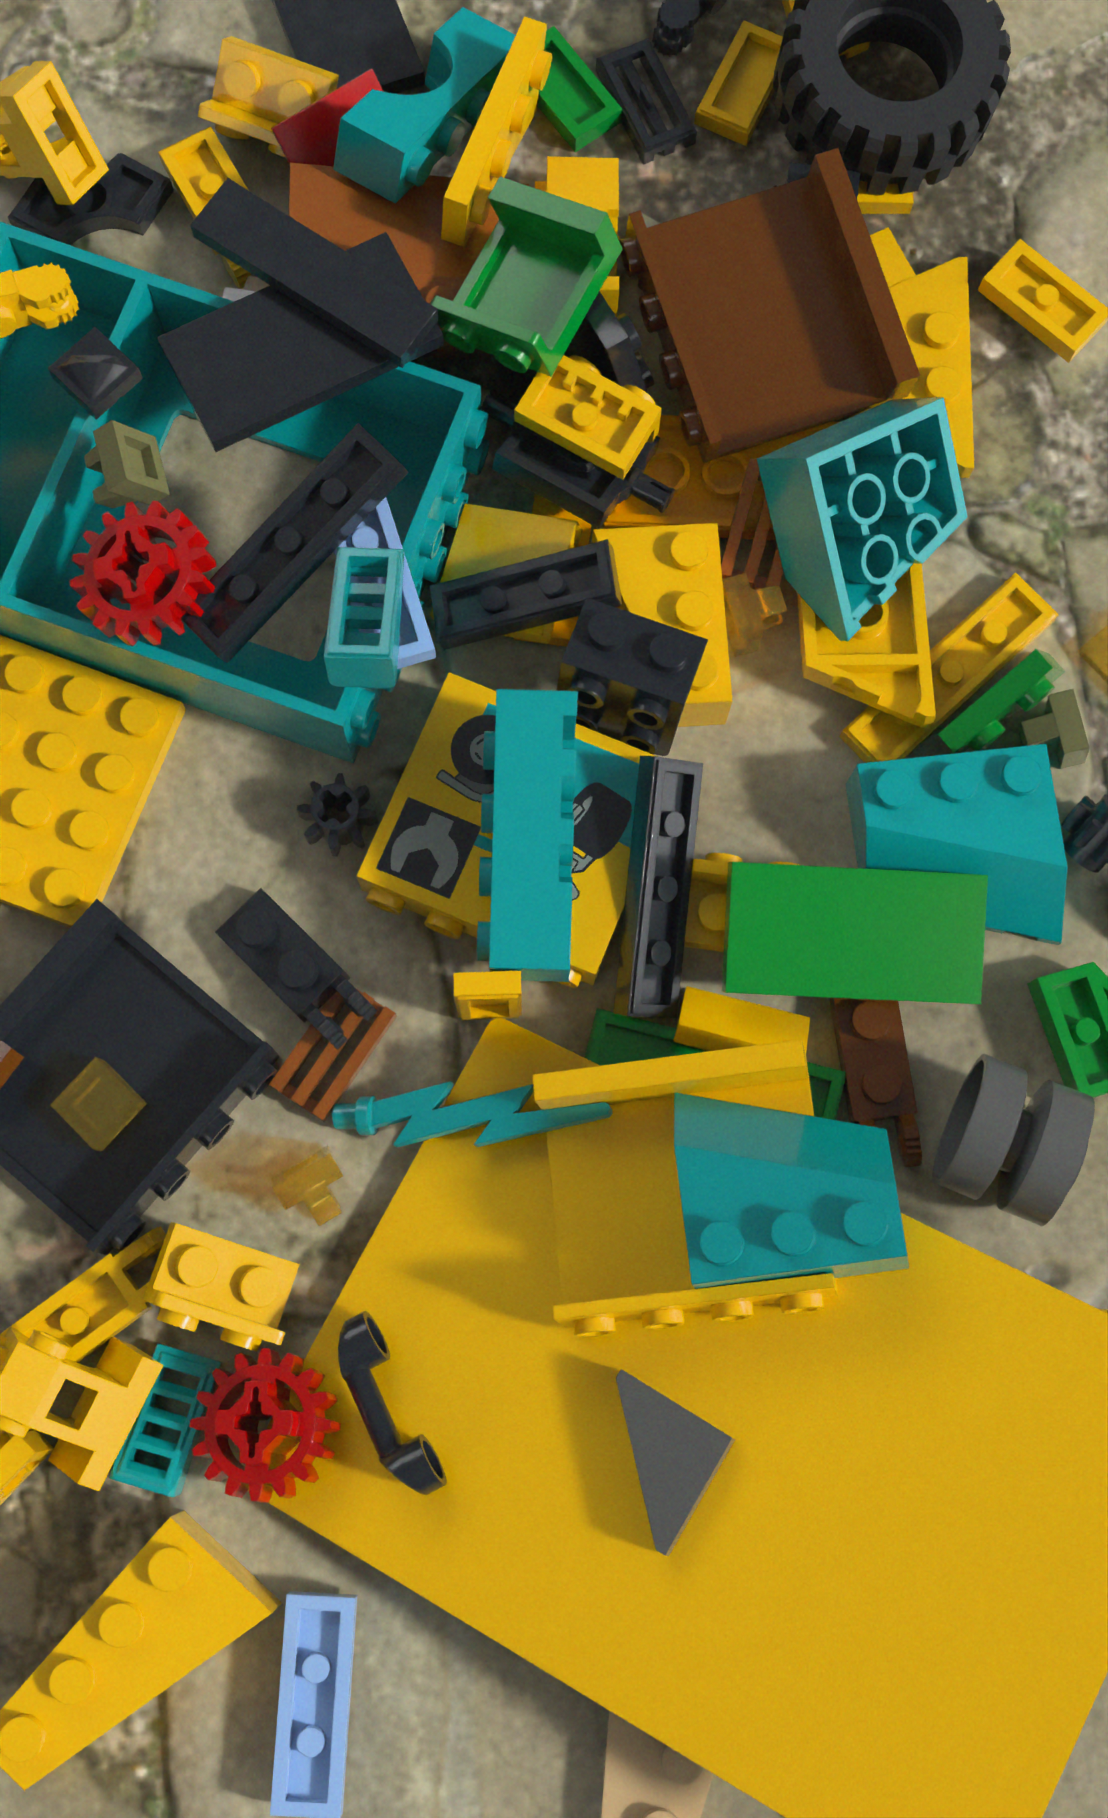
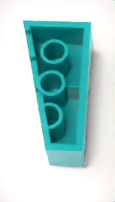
[477,689,578,982]

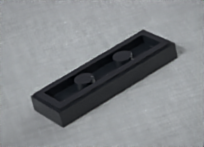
[430,539,622,650]

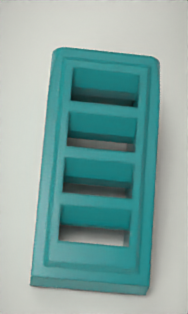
[324,547,404,688]
[109,1343,223,1497]

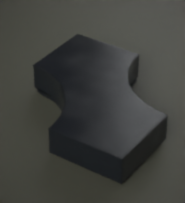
[8,153,174,245]

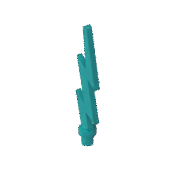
[332,1081,613,1148]

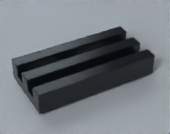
[596,38,697,165]

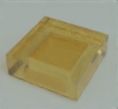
[51,1057,147,1151]

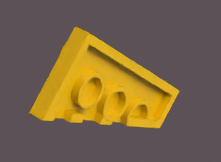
[441,16,552,247]

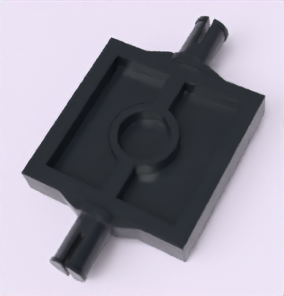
[482,389,675,529]

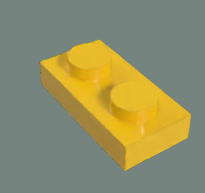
[978,239,1108,363]

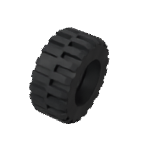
[773,0,1011,195]

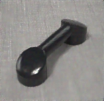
[338,1311,447,1495]

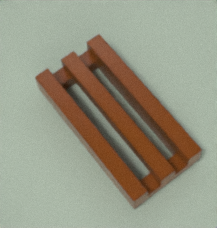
[721,458,783,595]
[269,984,397,1123]

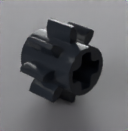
[297,773,378,857]
[1061,794,1108,873]

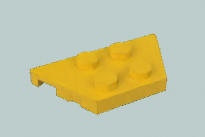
[849,257,974,478]
[797,563,936,728]

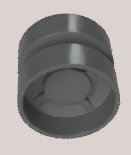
[932,1054,1095,1226]

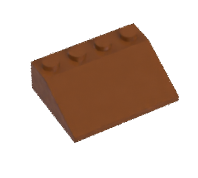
[288,163,529,362]

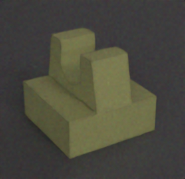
[84,420,170,509]
[1019,689,1090,769]

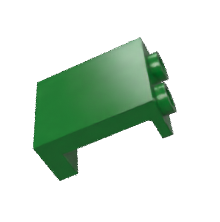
[430,177,623,377]

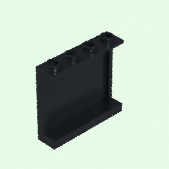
[0,899,280,1255]

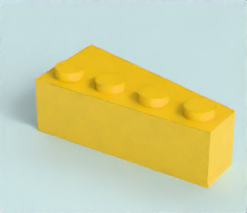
[0,1510,282,1791]

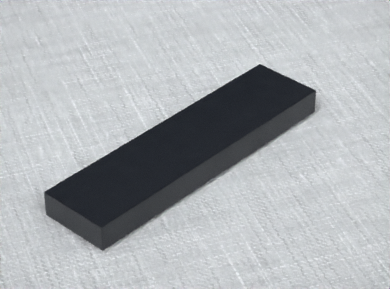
[190,178,438,368]
[181,423,409,663]
[613,756,703,1018]

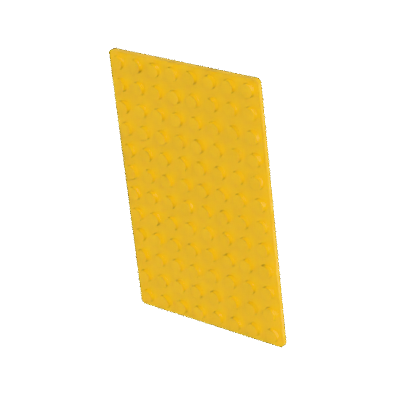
[248,1018,1108,1818]

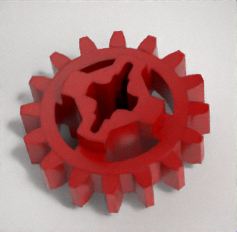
[70,501,217,646]
[189,1348,341,1503]

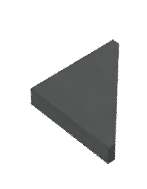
[616,1369,735,1556]

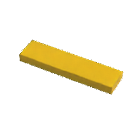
[839,572,1059,763]

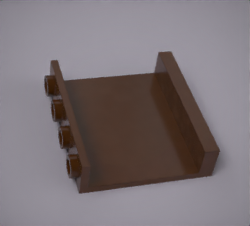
[619,148,920,463]

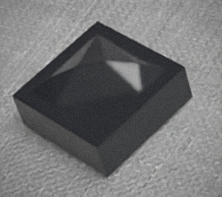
[48,327,143,420]

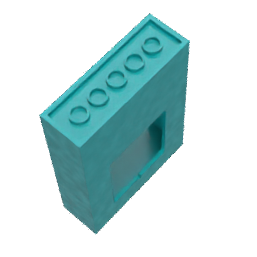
[0,222,490,764]

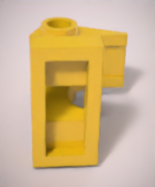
[0,61,109,205]
[0,1327,164,1491]

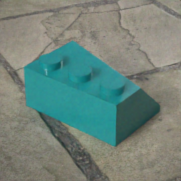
[757,397,968,641]
[845,744,1068,945]
[674,1093,909,1289]

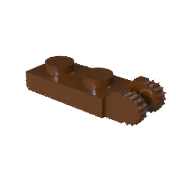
[829,998,922,1168]

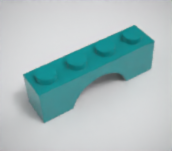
[333,7,516,203]

